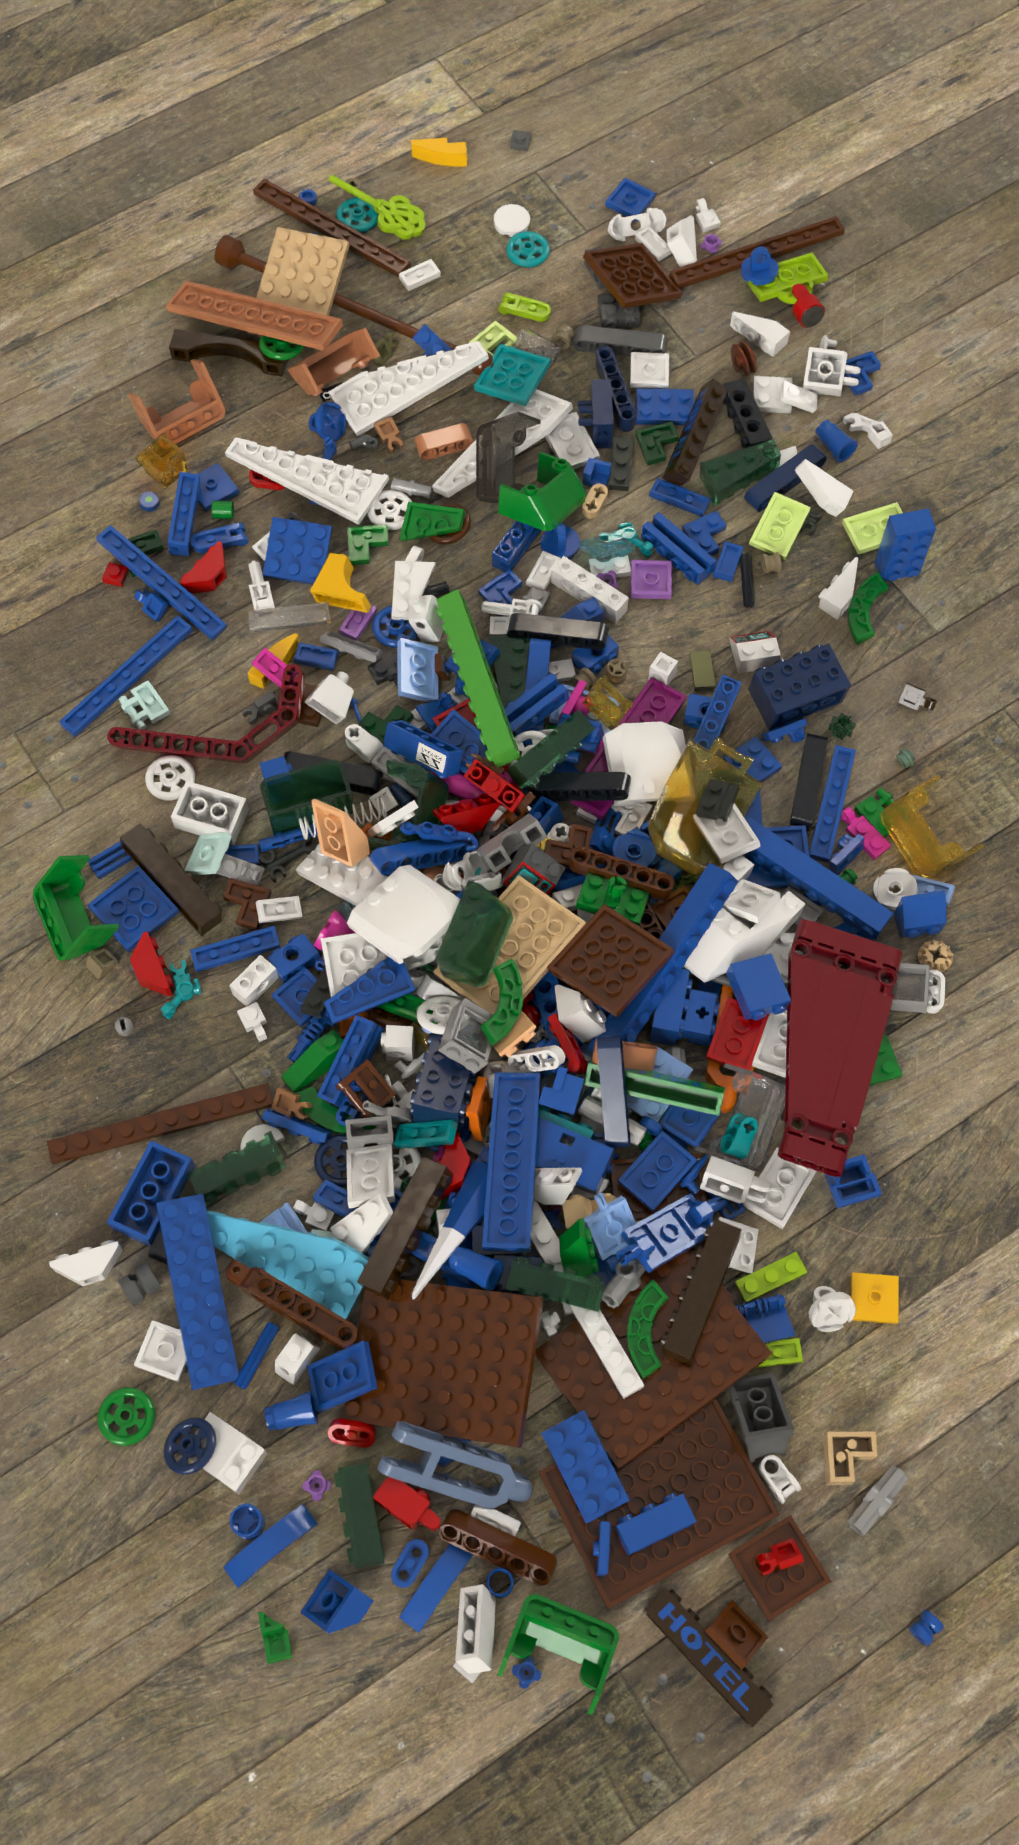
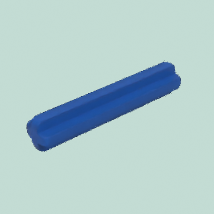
[235,1322,279,1389]

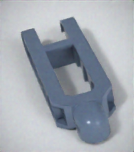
[377,1421,533,1509]

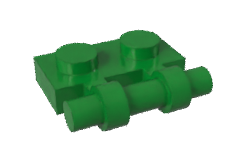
[854,788,910,838]

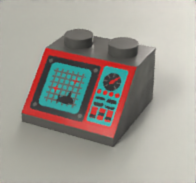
[501,843,565,894]

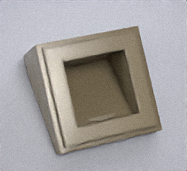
[86,948,119,979]

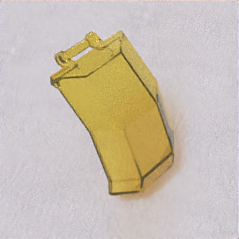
[648,737,762,876]

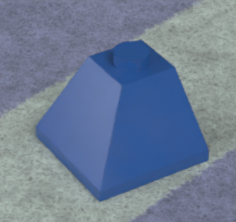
[300,1569,373,1633]

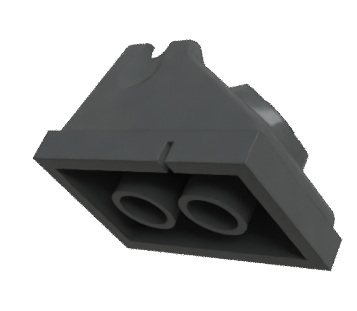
[728,1373,794,1462]

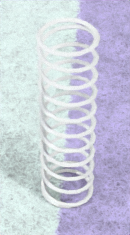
[299,797,387,840]

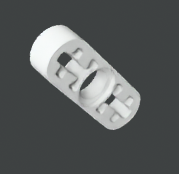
[508,1045,565,1073]

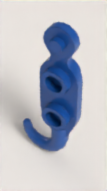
[400,822,479,851]

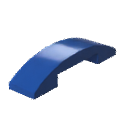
[223,1504,318,1588]
[399,1544,473,1633]

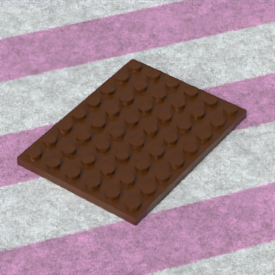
[535,1249,772,1470]
[342,1280,544,1448]
[538,1398,779,1610]

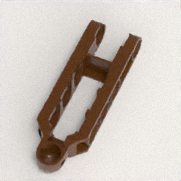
[225,1259,358,1351]

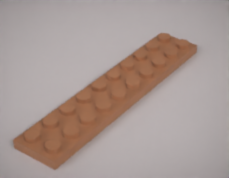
[166,281,343,351]

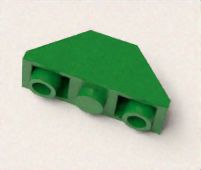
[559,1218,599,1283]

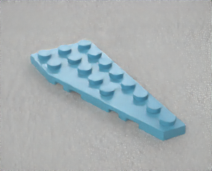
[206,1210,369,1320]

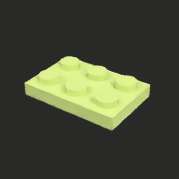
[749,492,811,560]
[842,502,903,555]

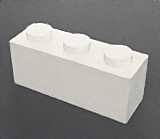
[455,1584,496,1674]

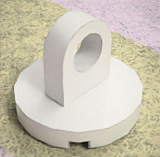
[809,1286,856,1332]

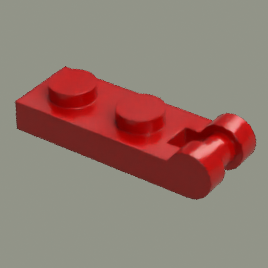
[548,1013,588,1075]

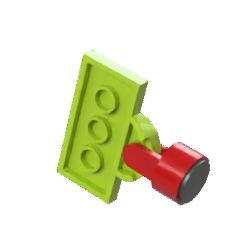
[746,252,829,328]

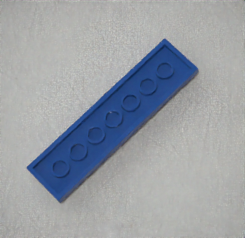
[482,1072,541,1252]
[156,1194,239,1391]

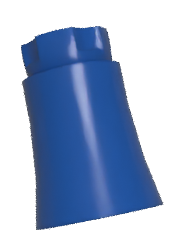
[815,420,858,463]
[449,1246,504,1291]
[264,1391,318,1431]

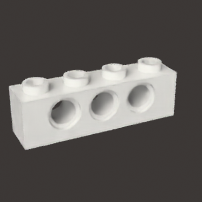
[551,556,629,624]

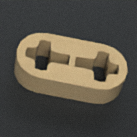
[582,484,608,519]

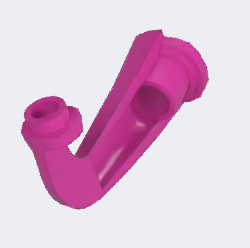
[422,769,516,799]

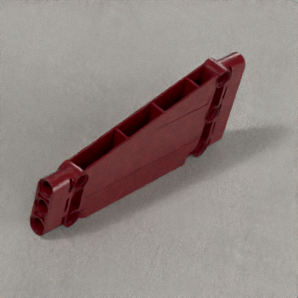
[777,919,903,1177]

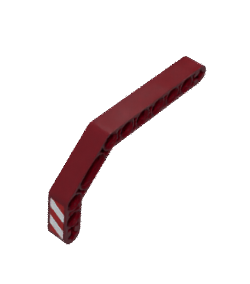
[107,664,305,763]

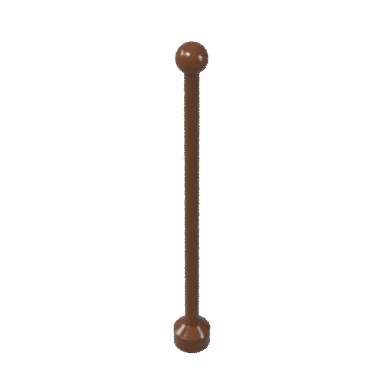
[215,235,494,376]

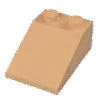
[311,799,370,867]

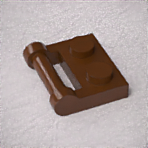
[335,1059,396,1118]

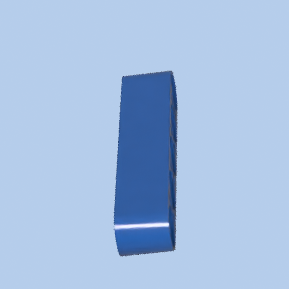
[525,638,551,731]
[370,839,473,876]

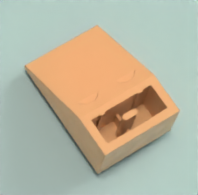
[493,1010,537,1058]

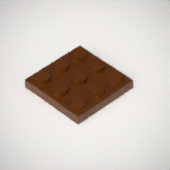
[728,1515,832,1621]

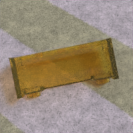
[881,774,985,879]

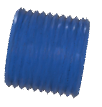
[486,1568,513,1598]

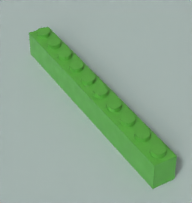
[436,589,521,768]

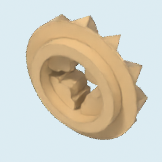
[918,939,953,972]

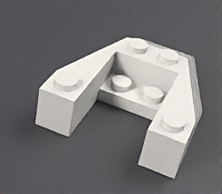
[684,855,805,983]

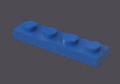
[190,926,281,972]

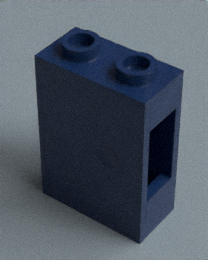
[577,379,613,449]

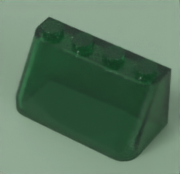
[260,760,354,835]
[435,881,513,987]

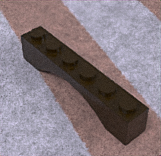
[169,329,287,377]

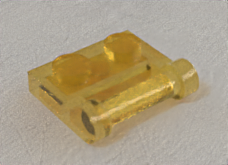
[582,675,633,730]

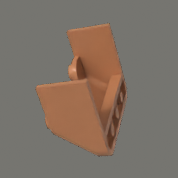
[288,327,380,397]
[127,359,225,448]

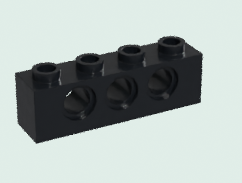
[722,378,773,456]

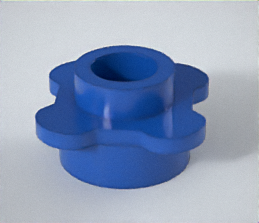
[512,1657,542,1689]

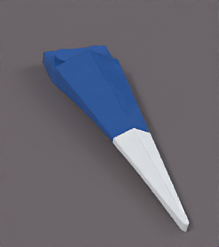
[412,1146,489,1299]

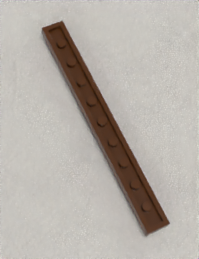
[253,178,411,277]
[669,216,845,289]
[47,1083,273,1165]

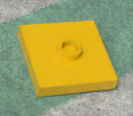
[850,1272,899,1324]

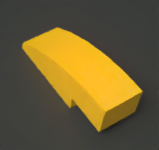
[411,138,467,167]
[247,633,300,689]

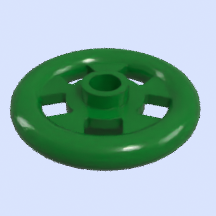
[259,335,305,360]
[98,1387,155,1446]

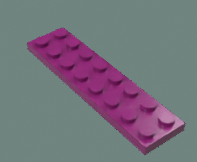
[568,677,687,820]

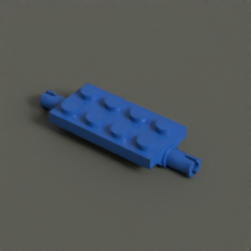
[616,1193,727,1273]

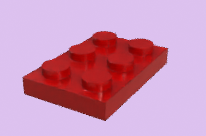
[706,997,769,1074]

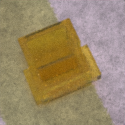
[135,434,188,489]

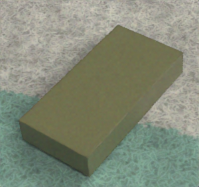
[689,650,716,691]

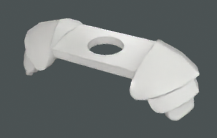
[608,208,666,241]
[442,851,490,891]

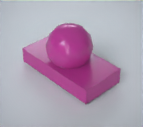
[559,680,592,721]

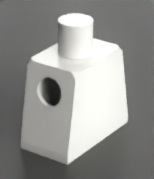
[409,595,444,643]
[304,671,354,724]
[275,1333,321,1386]

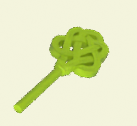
[328,174,425,240]

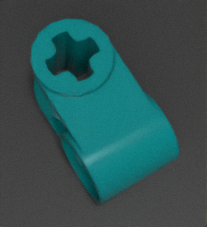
[720,1113,758,1159]

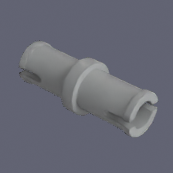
[391,478,432,499]

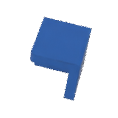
[583,457,611,487]

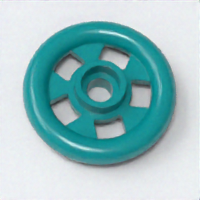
[336,197,379,233]
[506,231,550,267]

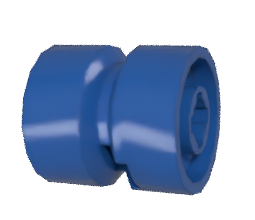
[229,1503,265,1540]

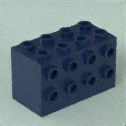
[748,643,851,730]
[410,1030,480,1133]

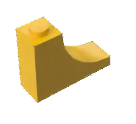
[310,553,371,613]

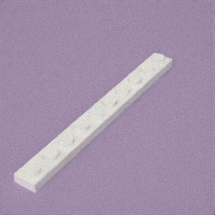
[531,1199,644,1399]

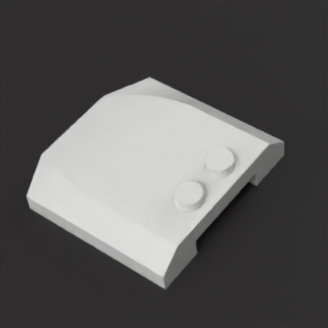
[602,722,696,806]
[347,865,463,964]

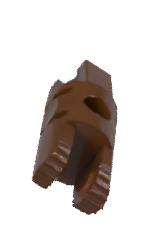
[491,791,536,832]

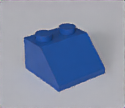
[894,890,946,938]

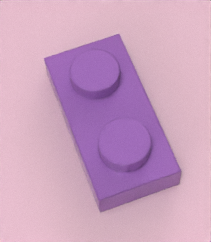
[339,604,377,641]

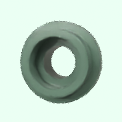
[896,748,915,768]

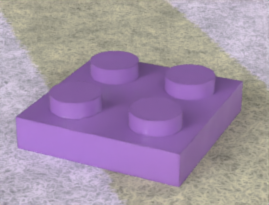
[631,560,672,599]

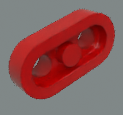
[249,470,286,490]
[328,1418,377,1448]

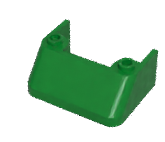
[498,452,586,531]
[33,855,119,961]
[497,1594,619,1715]

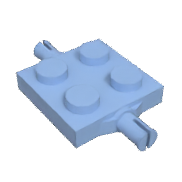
[584,1193,636,1261]

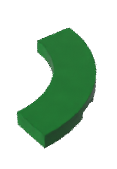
[848,572,888,645]
[480,958,523,1046]
[296,1086,376,1134]
[627,1279,669,1380]

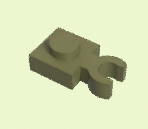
[374,332,399,366]

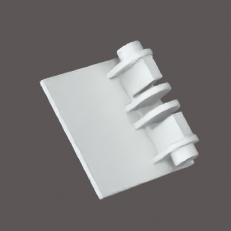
[718,1217,759,1274]

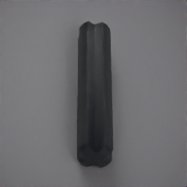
[740,553,755,608]

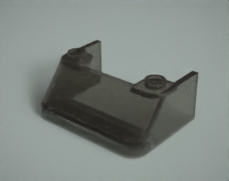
[476,412,541,503]

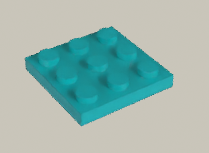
[474,344,551,406]

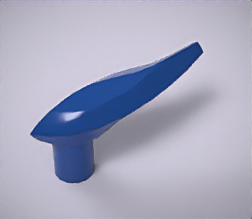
[681,1155,708,1195]

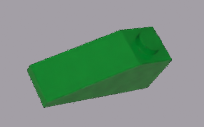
[281,1029,343,1093]

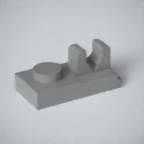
[216,854,265,886]

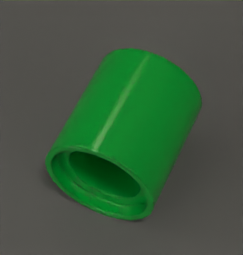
[212,501,234,519]

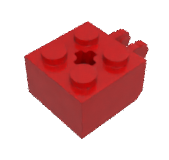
[373,1476,441,1531]

